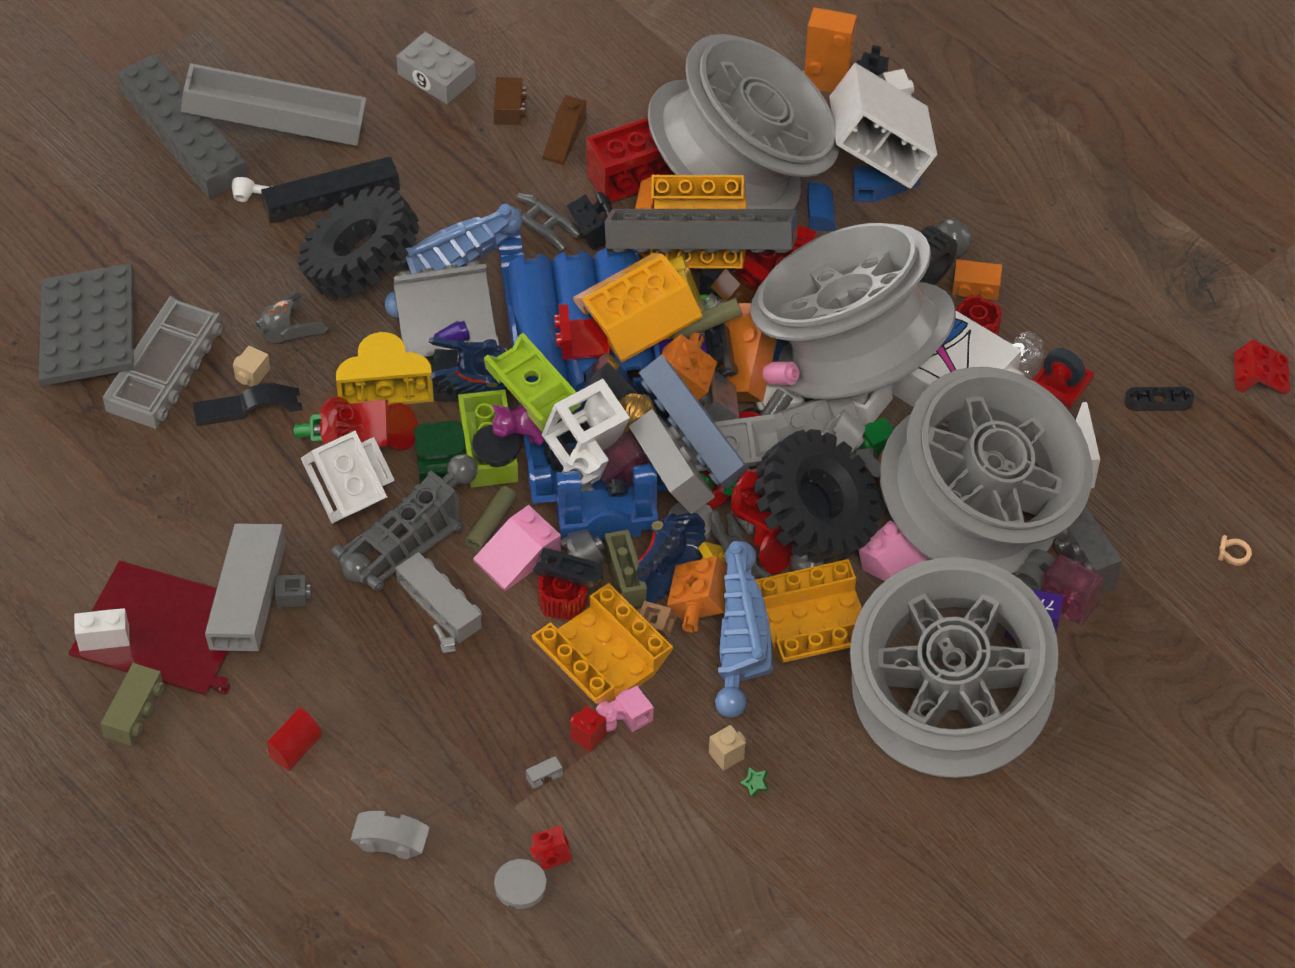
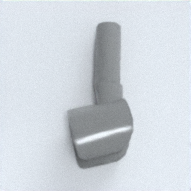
[433,624,456,653]

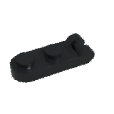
[705,323,739,377]
[533,548,603,587]

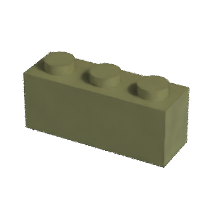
[604,529,647,607]
[100,663,165,746]

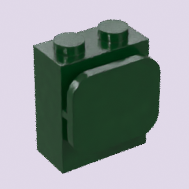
[414,421,466,484]

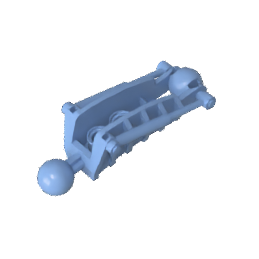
[384,204,523,318]
[715,541,773,718]

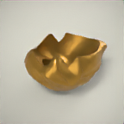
[619,393,656,435]

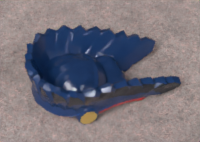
[428,337,507,395]
[637,513,706,604]

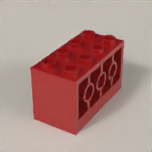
[586,117,675,202]

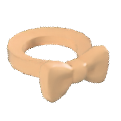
[1218,535,1252,566]

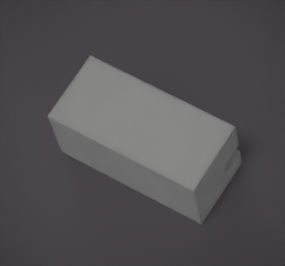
[526,756,563,789]

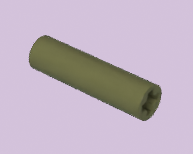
[673,298,743,338]
[464,486,517,552]

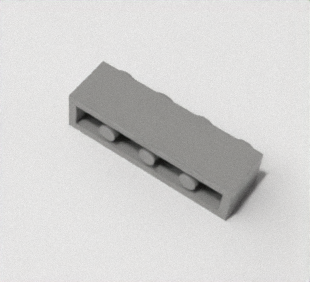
[395,552,482,644]

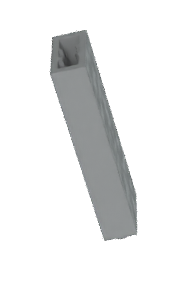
[205,524,287,651]

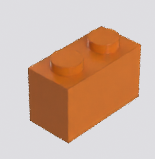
[952,259,1002,300]

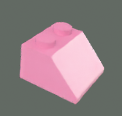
[858,521,931,581]

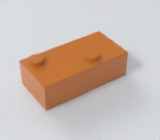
[804,7,857,93]
[721,303,777,402]

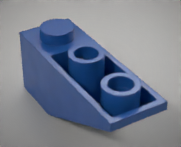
[853,166,921,202]

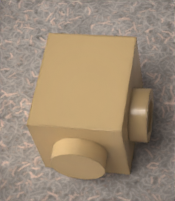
[233,346,270,386]
[709,725,746,771]

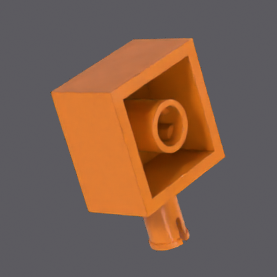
[661,332,717,400]
[667,556,727,633]

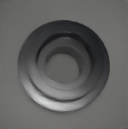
[605,479,630,497]

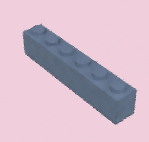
[639,355,750,489]

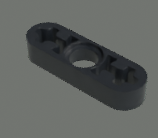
[1124,387,1194,411]

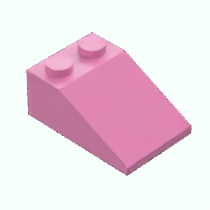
[473,505,561,591]

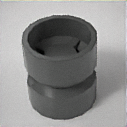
[1014,549,1059,591]

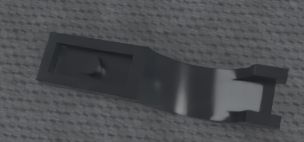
[193,383,302,427]

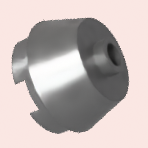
[561,529,606,565]

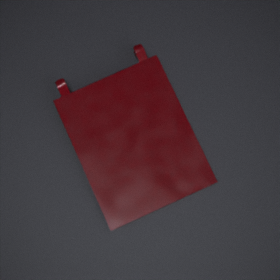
[68,560,230,695]

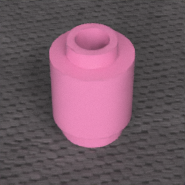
[763,362,800,385]

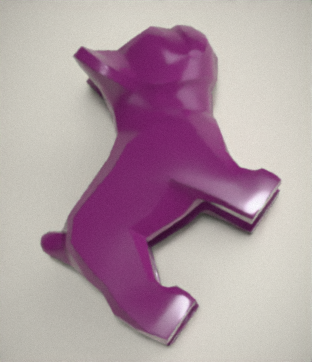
[492,404,545,445]

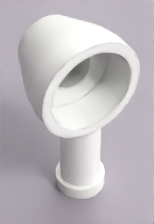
[232,177,272,202]

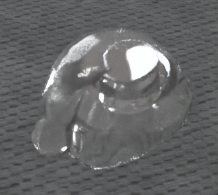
[1011,331,1046,379]

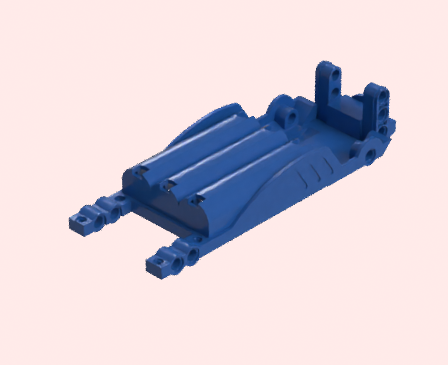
[498,228,669,540]

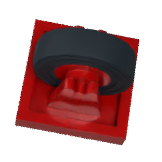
[1032,348,1095,409]

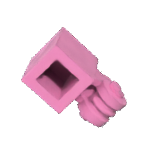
[596,686,654,732]

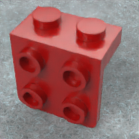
[554,304,610,360]
[1234,339,1290,394]

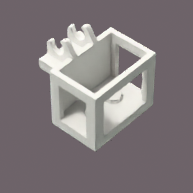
[542,379,630,486]
[301,431,395,524]

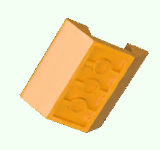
[650,175,747,269]
[573,253,703,363]
[755,559,862,663]
[531,583,673,704]

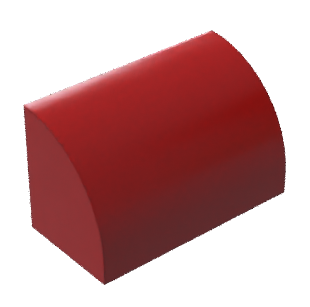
[267,707,322,771]

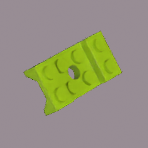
[484,333,581,431]

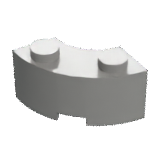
[821,410,866,453]
[350,811,430,859]

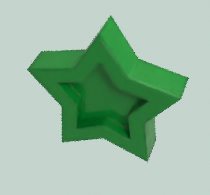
[741,767,769,797]

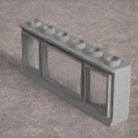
[103,296,223,429]

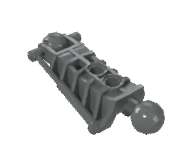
[331,454,478,591]

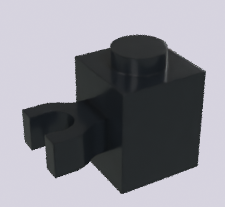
[856,45,889,77]

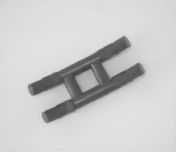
[515,193,582,252]
[709,511,773,578]

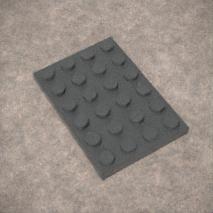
[39,263,134,386]

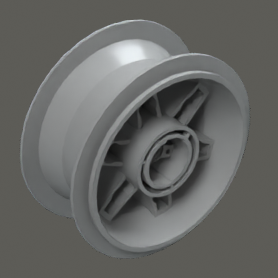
[648,34,840,209]
[751,223,956,399]
[880,367,1093,574]
[850,557,1059,778]

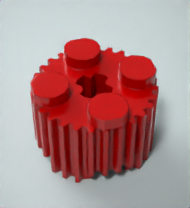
[956,294,1002,336]
[538,575,587,621]

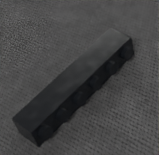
[261,156,400,224]

